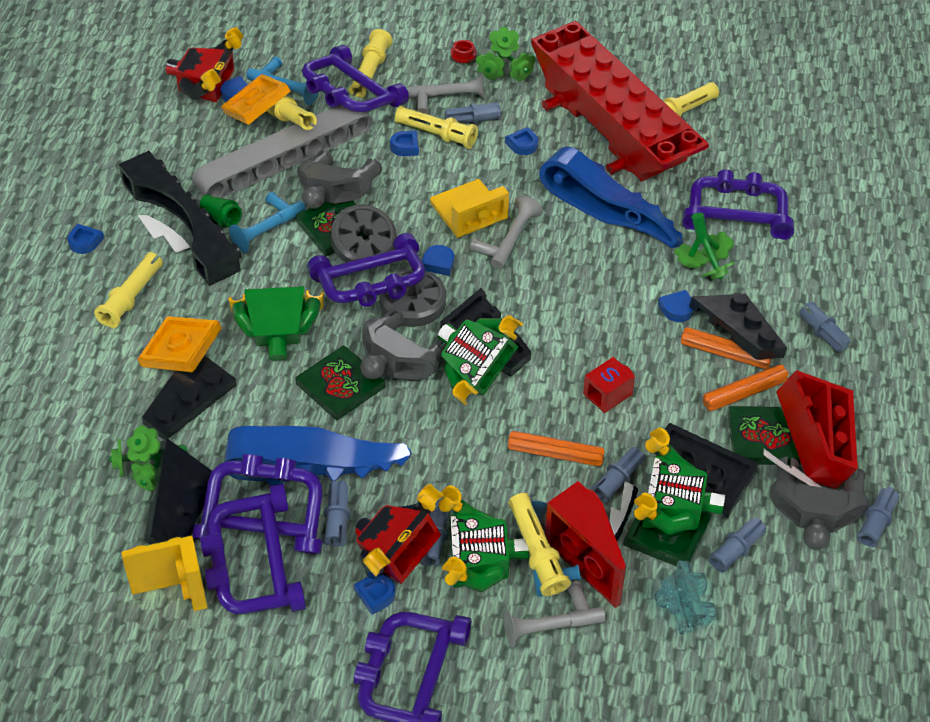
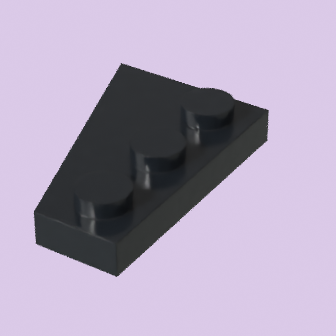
[440,288,531,377]
[689,293,787,360]
[142,355,237,440]
[654,422,758,518]
[144,438,212,545]

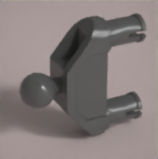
[297,150,383,209]
[360,308,446,380]
[770,457,869,550]

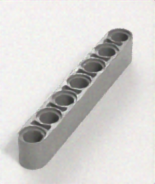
[192,105,373,198]

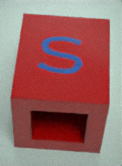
[583,357,635,413]

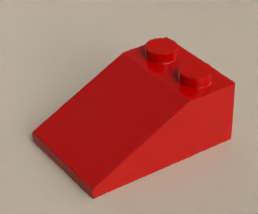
[545,481,626,608]

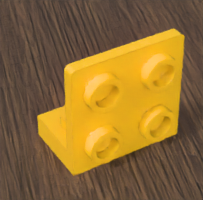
[430,179,509,238]
[121,536,208,611]

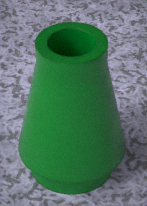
[200,194,242,228]

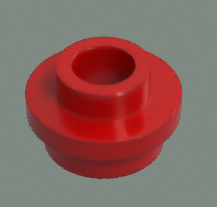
[450,39,477,63]

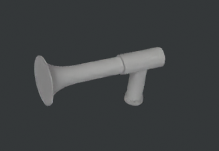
[408,72,485,114]
[470,195,543,269]
[504,581,605,648]

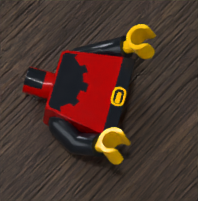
[166,27,244,103]
[355,483,443,584]

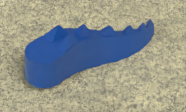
[539,146,683,248]
[224,426,412,486]

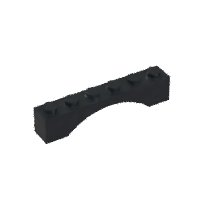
[119,151,242,286]

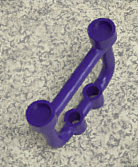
[302,44,409,113]
[682,169,794,240]
[307,233,425,307]
[192,454,323,554]
[200,483,306,614]
[354,612,472,722]

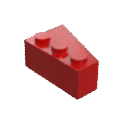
[776,370,858,489]

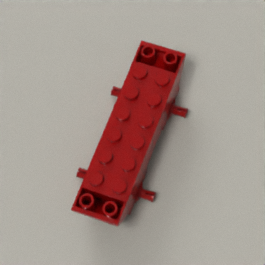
[531,20,709,182]

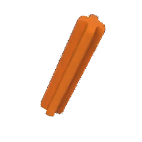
[681,327,772,370]
[702,364,789,411]
[508,431,605,466]

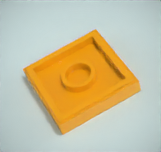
[221,74,291,125]
[137,316,222,372]

